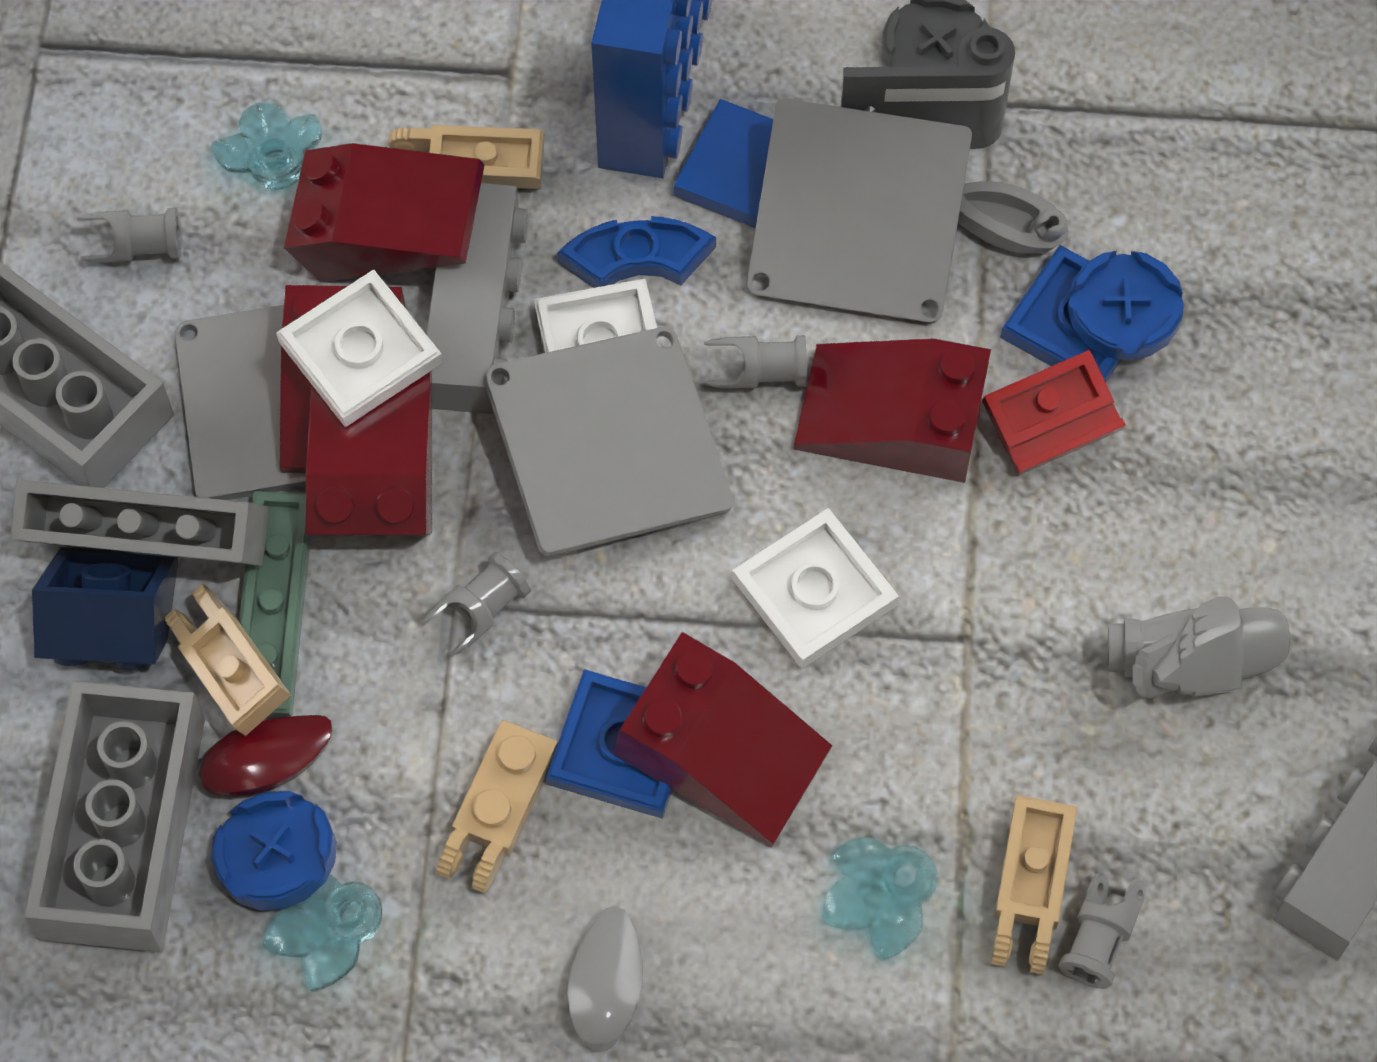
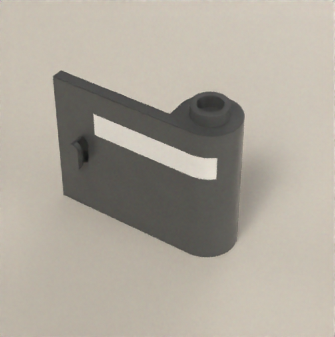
[840,27,1015,149]

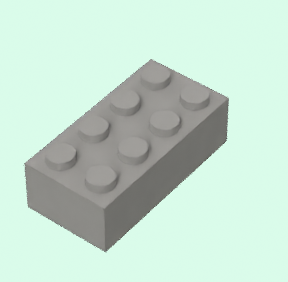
[0,262,174,488]
[24,681,205,953]

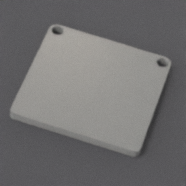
[747,99,972,323]
[175,305,306,500]
[484,327,734,557]

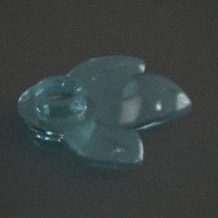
[211,102,322,190]
[822,837,938,960]
[263,874,382,992]

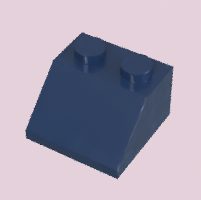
[32,547,178,669]

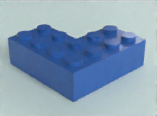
[591,0,712,178]

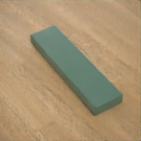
[239,491,311,720]

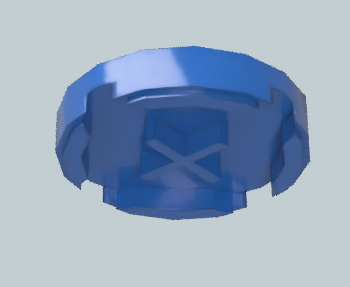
[1068,251,1184,360]
[211,791,337,910]

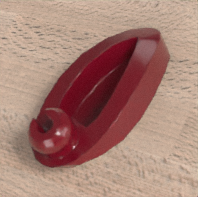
[199,715,332,797]

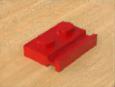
[982,350,1126,476]

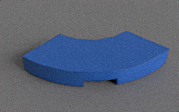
[557,216,716,288]

